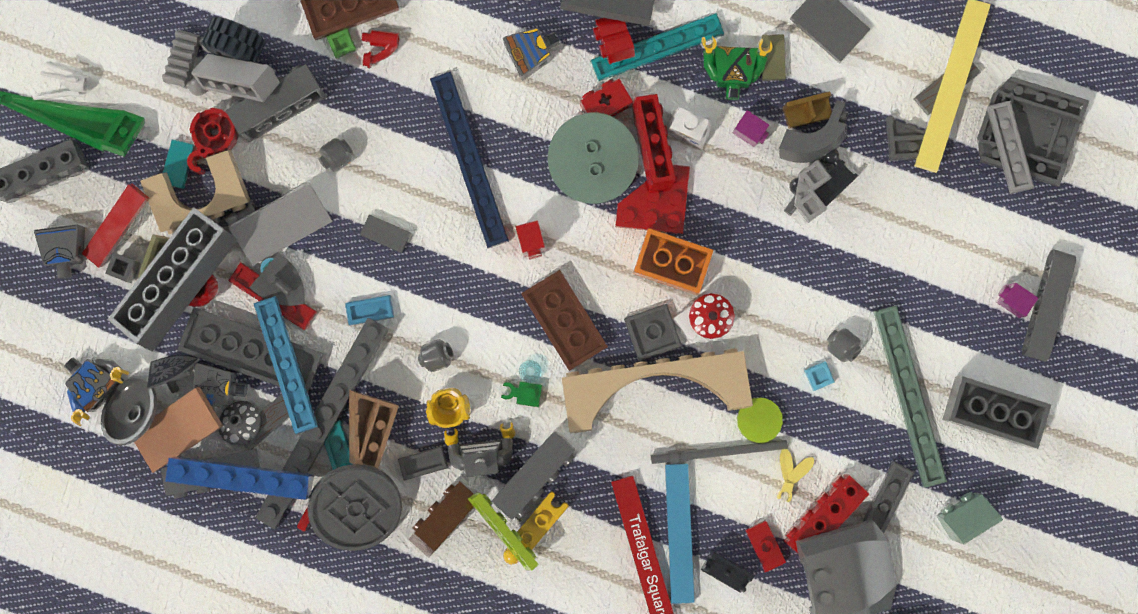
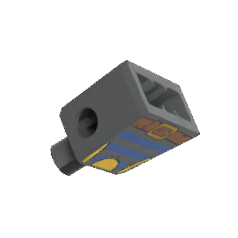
[503,28,560,81]

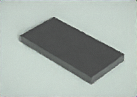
[560,0,654,26]

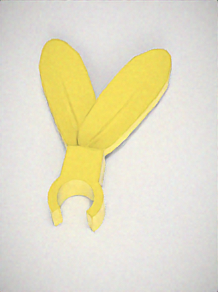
[777,449,814,502]

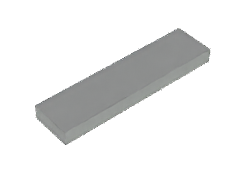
[987,101,1034,194]

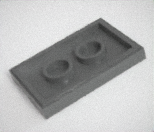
[790,0,870,63]

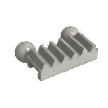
[162,30,211,96]

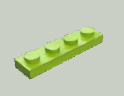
[468,493,539,571]

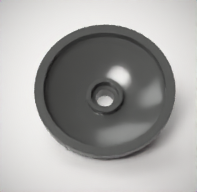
[101,378,157,445]

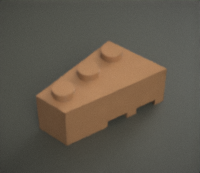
[349,390,399,469]

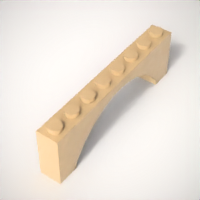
[562,348,753,434]

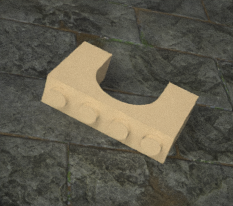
[140,150,251,234]

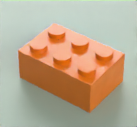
[633,228,714,295]

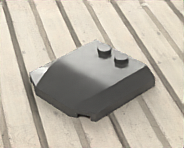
[977,76,1089,187]
[796,520,897,614]

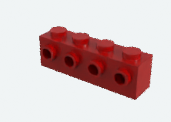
[632,94,677,192]
[784,474,869,554]

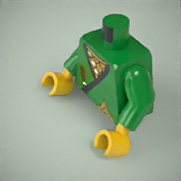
[701,36,772,100]

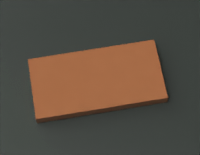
[134,387,223,473]

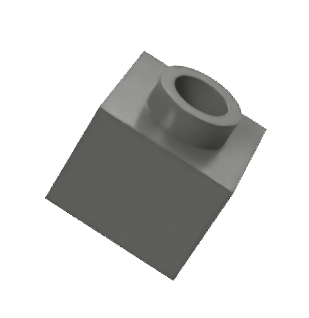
[105,252,140,283]

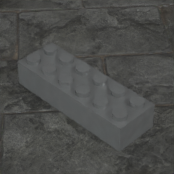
[107,207,238,352]

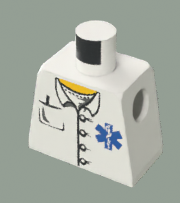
[666,107,711,150]

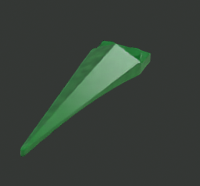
[0,91,145,157]

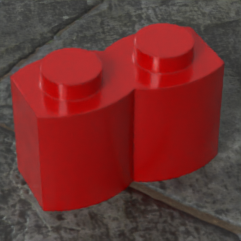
[593,18,635,64]

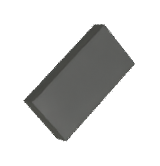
[360,214,411,253]
[398,446,448,481]

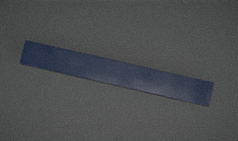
[430,71,509,249]

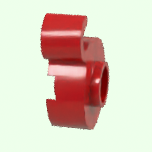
[187,108,239,175]

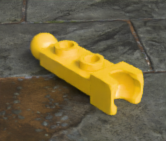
[503,490,569,565]

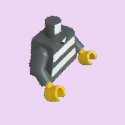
[444,422,515,477]

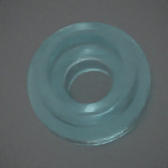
[519,360,542,383]

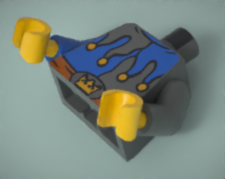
[64,357,129,426]

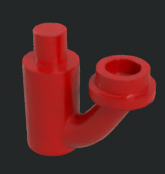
[362,30,399,69]

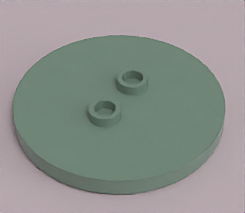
[548,112,639,204]

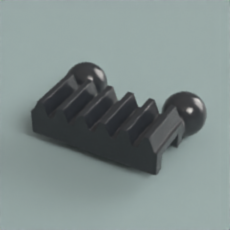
[789,149,858,207]

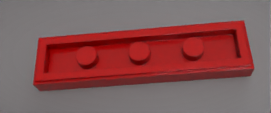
[82,183,149,268]
[228,262,318,330]

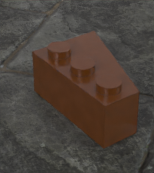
[409,481,474,558]

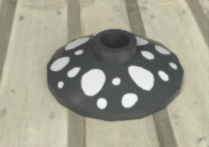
[219,401,262,446]

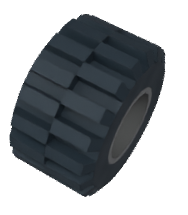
[201,17,266,63]

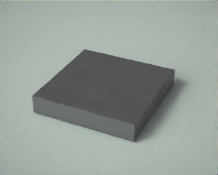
[624,303,682,361]

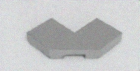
[794,160,832,223]

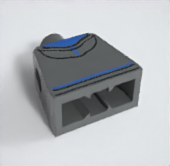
[34,224,85,279]

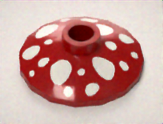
[689,293,735,339]

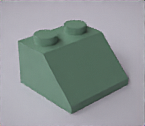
[936,492,1003,545]

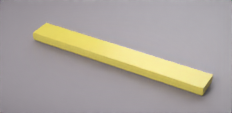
[914,0,991,173]

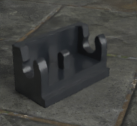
[700,550,755,593]

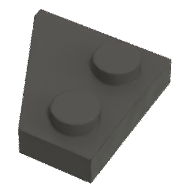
[886,116,926,161]

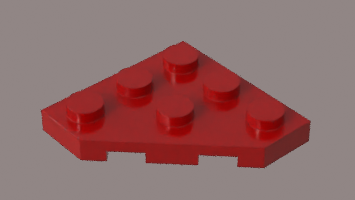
[615,165,690,235]

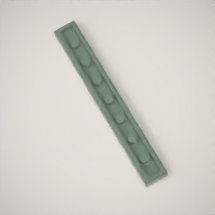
[873,305,947,488]

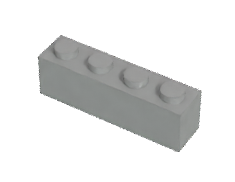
[191,54,280,102]

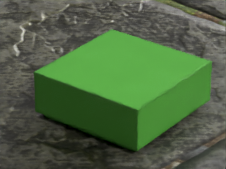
[327,28,357,59]

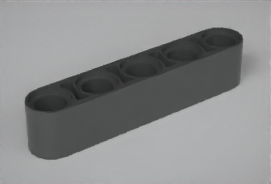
[1022,249,1076,362]

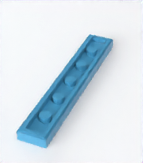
[253,296,318,434]
[665,464,695,604]

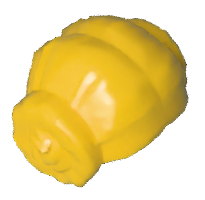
[426,388,471,428]

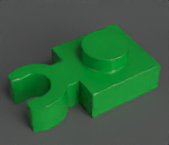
[501,382,542,408]

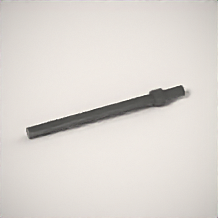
[650,440,788,464]

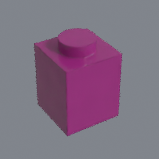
[732,110,769,147]
[996,282,1039,318]

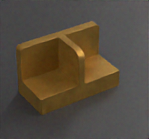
[782,91,832,129]

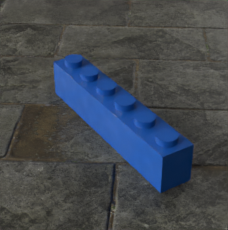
[165,456,314,500]

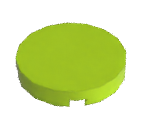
[736,398,783,443]

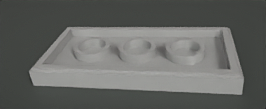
[229,182,332,265]

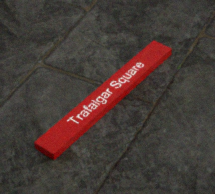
[611,475,674,614]

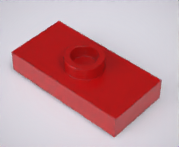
[745,520,786,573]

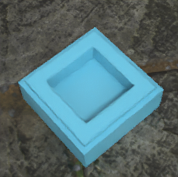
[804,361,835,391]

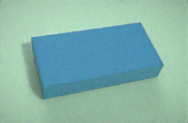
[345,295,394,326]

